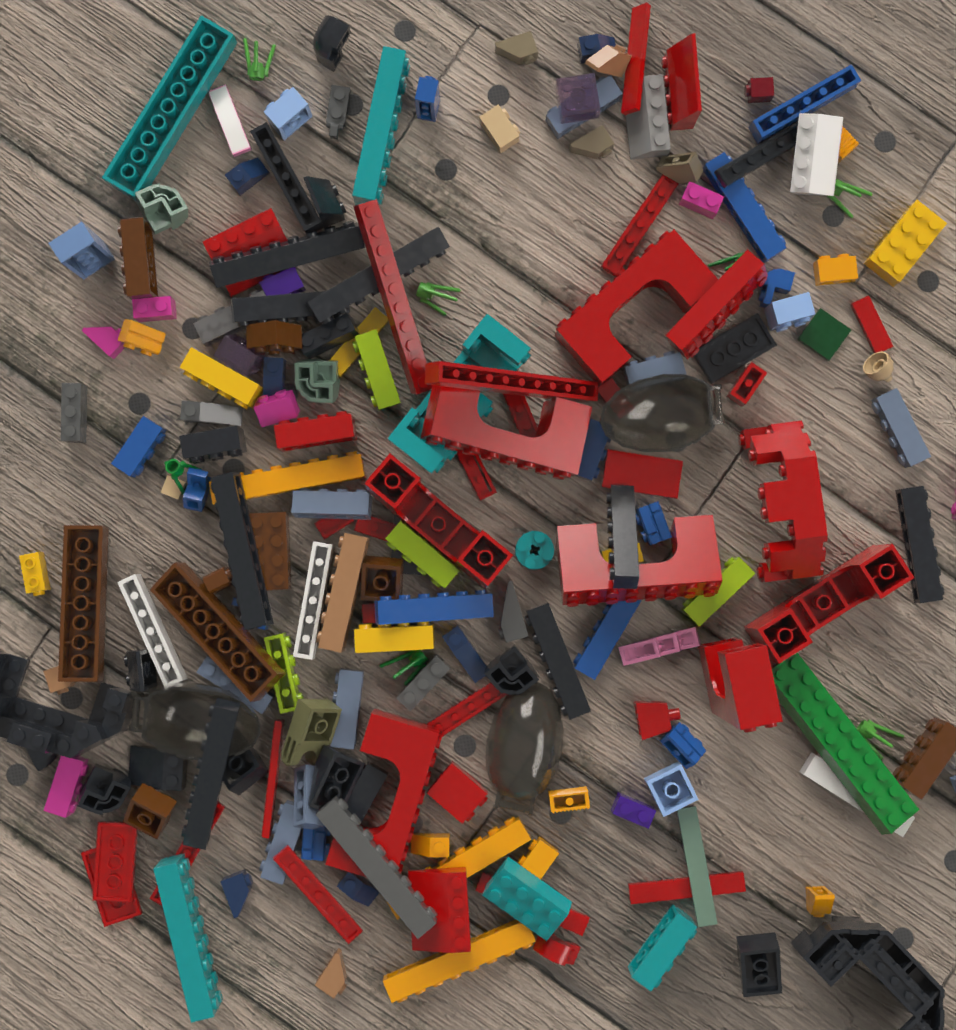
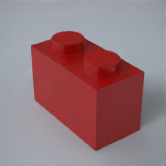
[726,362,767,407]

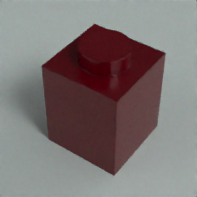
[744,77,774,103]

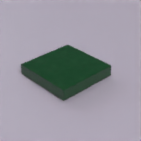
[797,308,851,361]

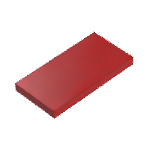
[601,449,683,499]
[92,821,138,903]
[81,847,143,927]

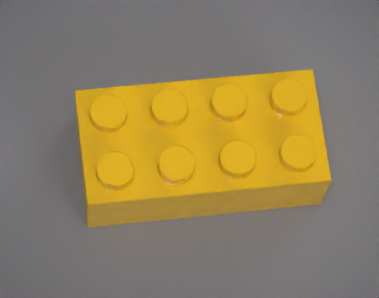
[863,200,947,287]
[180,347,263,410]
[354,621,435,653]

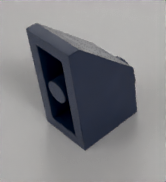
[577,34,616,64]
[225,158,270,196]
[220,869,253,918]
[337,872,379,907]

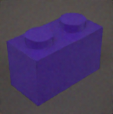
[260,267,306,296]
[611,792,656,829]

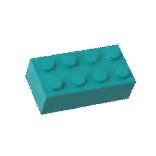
[482,857,572,941]
[628,904,697,991]

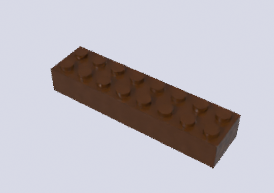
[58,525,109,682]
[150,562,286,702]

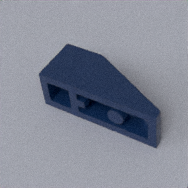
[263,357,287,396]
[442,625,487,683]

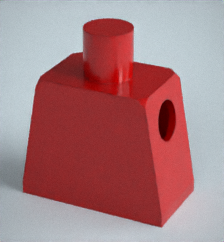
[634,701,681,740]

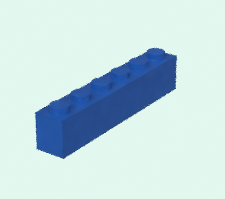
[748,64,861,144]
[703,152,787,263]
[374,590,494,625]
[573,600,642,680]

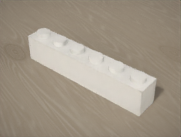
[293,541,335,660]
[117,574,188,688]
[799,752,915,837]

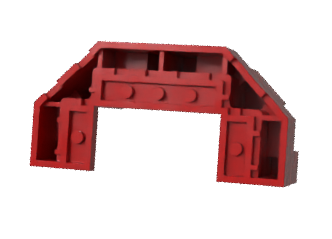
[738,420,828,582]

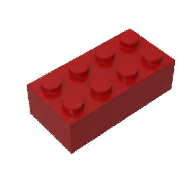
[274,411,358,452]

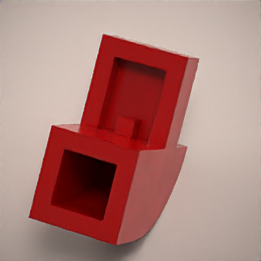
[533,934,581,966]

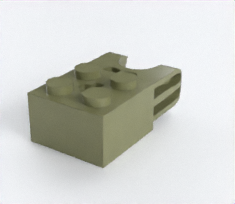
[281,699,342,766]

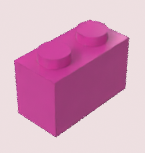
[678,181,724,219]
[132,296,177,322]
[253,390,300,427]

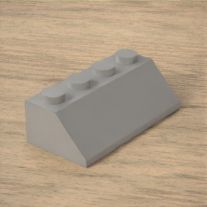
[623,74,671,160]

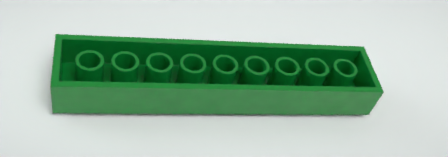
[771,653,919,835]

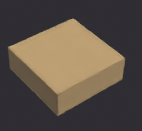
[161,475,187,500]

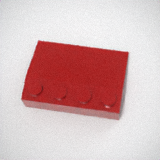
[662,33,702,131]
[203,208,287,297]
[408,867,471,953]

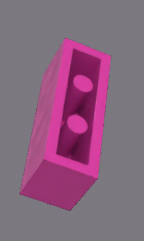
[43,756,89,818]

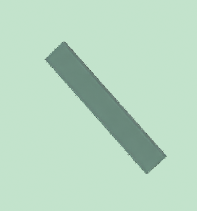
[677,806,718,927]

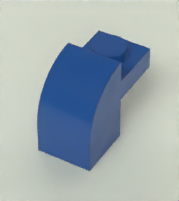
[758,269,795,308]
[183,467,211,512]

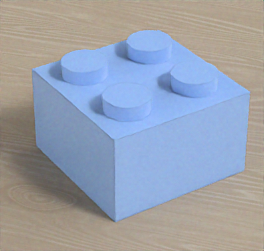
[264,87,313,141]
[764,292,815,332]
[644,761,699,817]

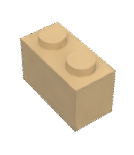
[479,104,520,154]

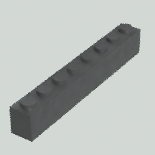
[316,796,437,939]

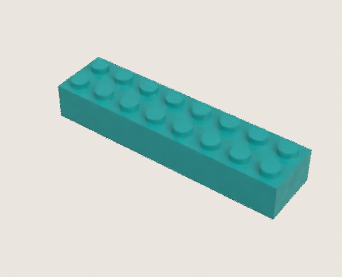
[352,46,410,206]
[153,853,223,1023]

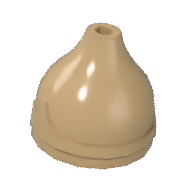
[863,351,894,382]

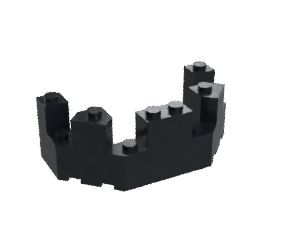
[0,651,140,758]
[791,916,945,1030]

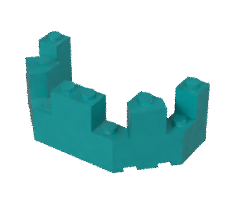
[387,314,531,474]

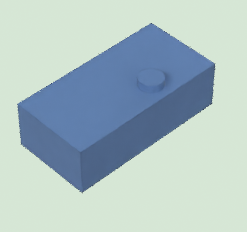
[48,222,115,280]

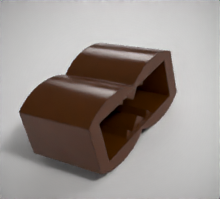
[202,566,233,594]

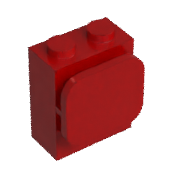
[427,761,488,824]

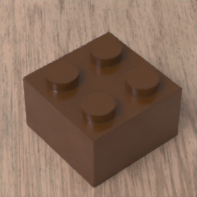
[246,320,302,355]
[361,555,404,601]
[123,783,177,839]

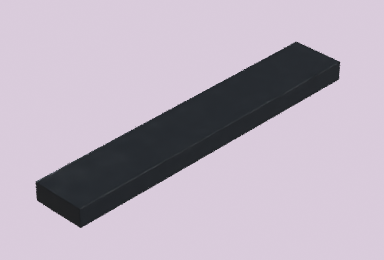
[714,122,798,188]

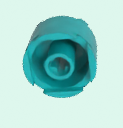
[515,531,554,570]

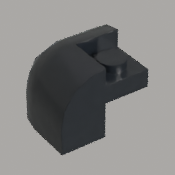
[313,15,351,72]
[484,645,539,695]
[77,764,131,815]

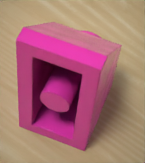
[81,327,125,359]

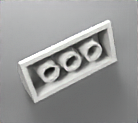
[790,113,843,196]

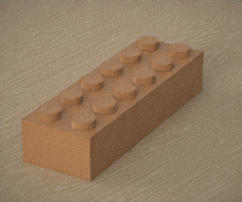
[316,533,370,653]

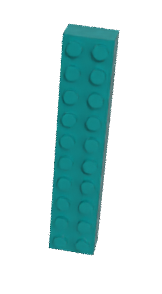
[102,15,238,201]

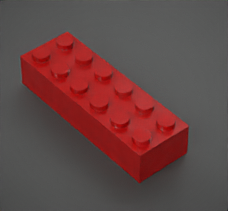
[665,249,768,360]

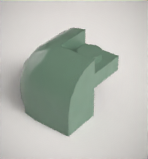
[135,183,189,234]
[294,359,340,403]

